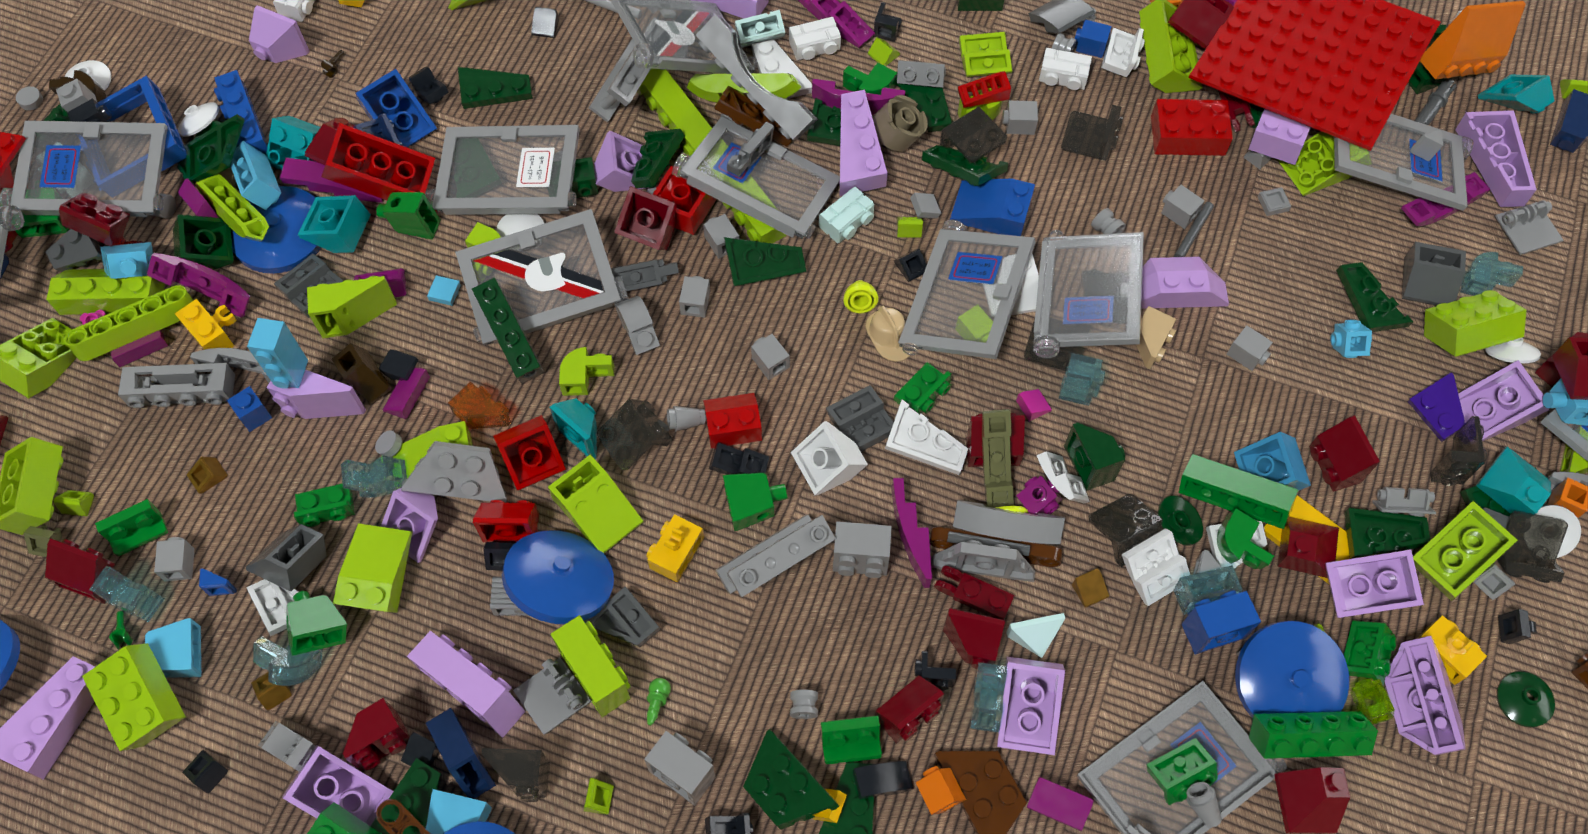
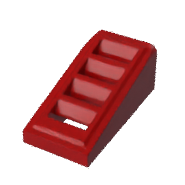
[957,71,1011,108]

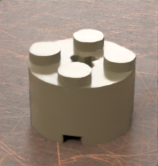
[873,95,928,153]

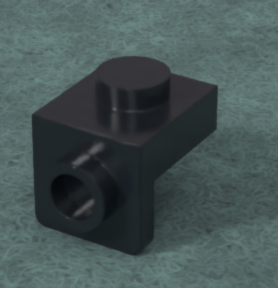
[409,66,449,104]
[914,651,956,691]
[705,813,753,834]

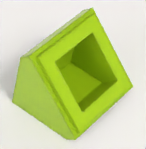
[868,37,900,66]
[1560,79,1588,98]
[897,217,923,238]
[53,490,94,516]
[583,778,614,814]

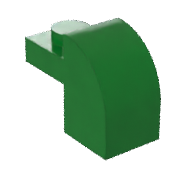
[843,62,898,95]
[1217,509,1274,569]

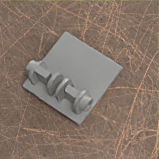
[1495,200,1564,255]
[513,658,591,735]

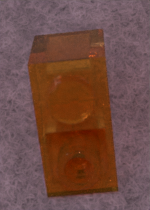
[448,382,511,429]

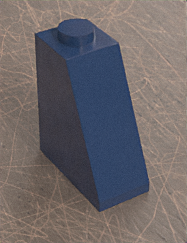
[1550,89,1588,153]
[426,708,496,799]

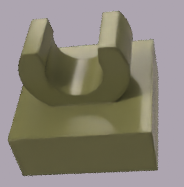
[24,525,62,557]

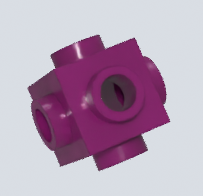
[1016,476,1063,515]

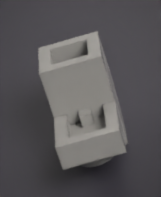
[615,296,660,355]
[257,721,316,771]

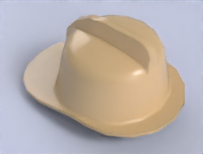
[866,306,914,362]

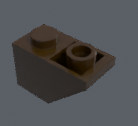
[331,343,392,404]

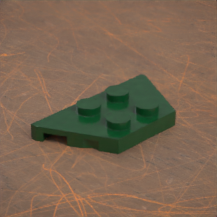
[177,114,244,187]
[743,729,840,830]

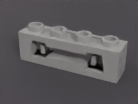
[118,363,235,408]

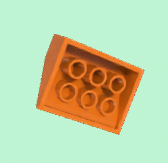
[1420,1,1526,79]

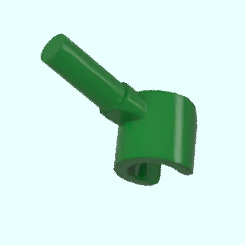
[109,611,133,650]

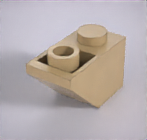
[1136,306,1176,369]

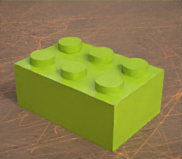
[1424,290,1526,357]
[0,437,63,535]
[1413,501,1518,601]
[550,615,631,717]
[82,643,186,752]

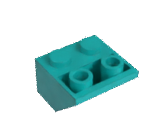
[266,116,321,170]

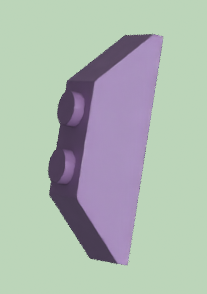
[1128,257,1229,309]
[1385,636,1465,755]

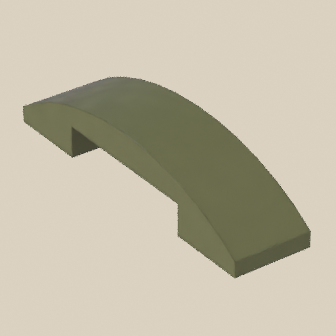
[982,409,1014,508]

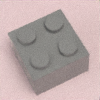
[833,521,892,578]
[644,731,716,806]

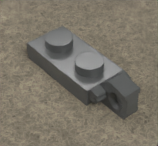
[727,122,774,177]
[611,259,679,293]

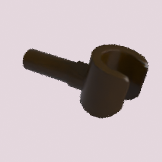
[321,50,344,78]

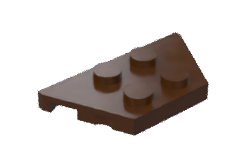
[714,86,792,147]
[934,751,1027,834]

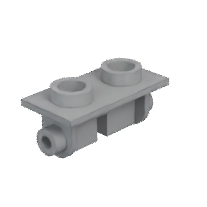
[897,60,946,87]
[1372,487,1436,517]

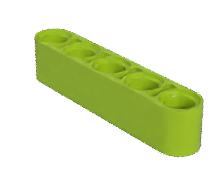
[64,285,193,361]

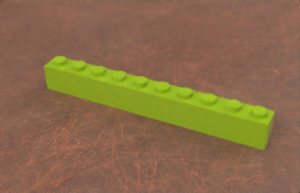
[637,68,786,243]

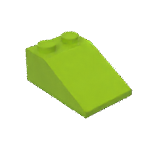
[393,421,473,489]
[333,523,412,613]

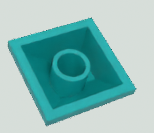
[1478,74,1555,113]
[549,398,597,460]
[1476,446,1551,521]

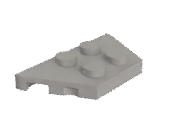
[401,441,507,503]
[931,540,1035,582]

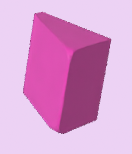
[1016,389,1052,421]

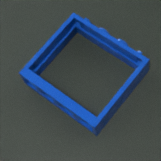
[76,75,187,198]

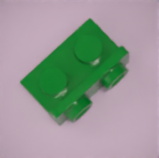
[894,362,952,415]
[294,482,355,527]
[95,499,168,556]
[1344,621,1396,685]
[821,716,882,764]
[1146,738,1218,805]

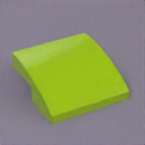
[959,32,1012,77]

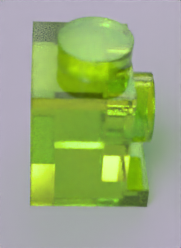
[1351,679,1395,725]

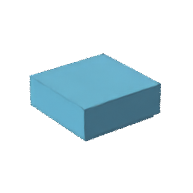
[427,275,461,306]

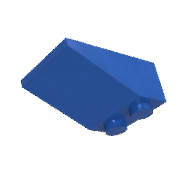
[355,69,437,148]
[950,178,1035,236]

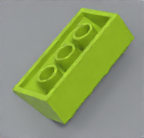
[1139,0,1203,93]
[46,269,165,315]

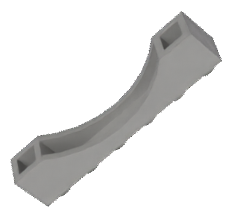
[696,14,818,140]

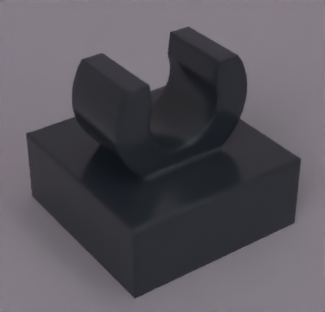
[483,540,513,571]
[1498,609,1537,644]

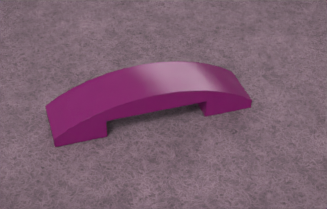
[812,79,905,115]
[1401,172,1490,226]
[147,253,250,318]

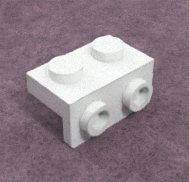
[1101,28,1145,77]

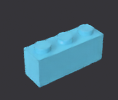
[230,141,281,210]
[247,318,308,389]

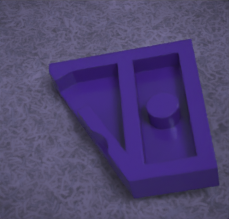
[1408,372,1466,442]

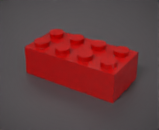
[321,123,435,200]

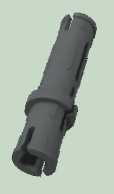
[1411,78,1456,136]

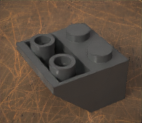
[1402,241,1466,305]
[246,524,327,592]

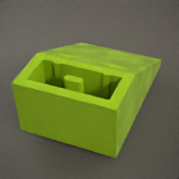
[1277,131,1370,196]
[307,276,397,338]
[0,318,77,399]
[548,454,644,553]

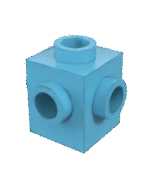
[1331,320,1372,358]

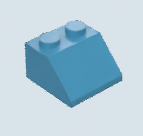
[1234,432,1311,491]

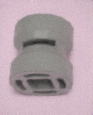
[1091,208,1126,234]

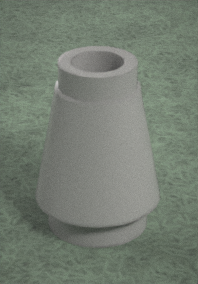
[667,406,706,432]
[1186,782,1222,828]

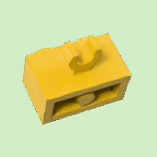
[175,299,237,350]
[646,514,704,583]
[1417,615,1487,685]

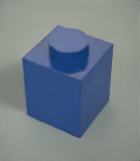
[1075,19,1112,58]
[227,386,272,432]

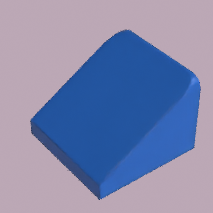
[199,568,237,596]

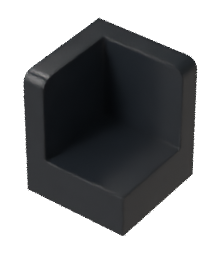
[873,2,902,42]

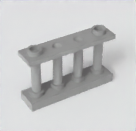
[589,19,663,122]
[715,515,836,597]

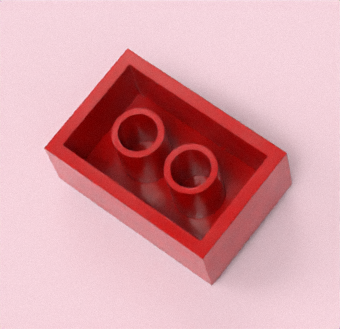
[1151,99,1233,156]

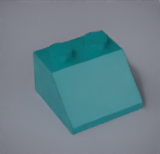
[298,195,371,253]

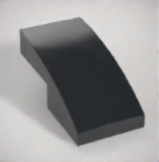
[709,442,770,475]
[852,761,913,800]

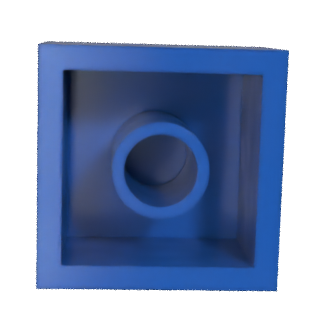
[1181,591,1261,655]

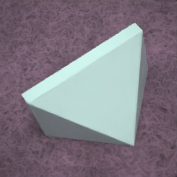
[1006,613,1065,658]

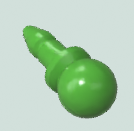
[647,678,671,726]

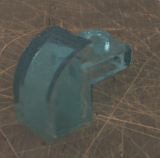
[1460,252,1523,296]
[341,455,407,498]
[89,566,165,622]
[253,636,322,686]
[970,662,1007,732]

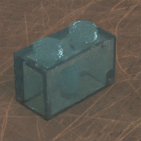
[1058,353,1105,406]
[1173,565,1243,615]

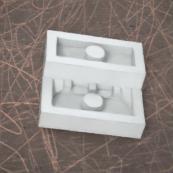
[1037,451,1090,503]
[1122,529,1192,606]

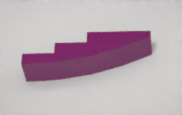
[798,0,875,48]
[280,158,383,203]
[891,478,932,588]

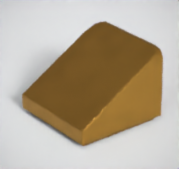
[186,456,228,494]
[1072,568,1109,608]
[251,667,292,710]

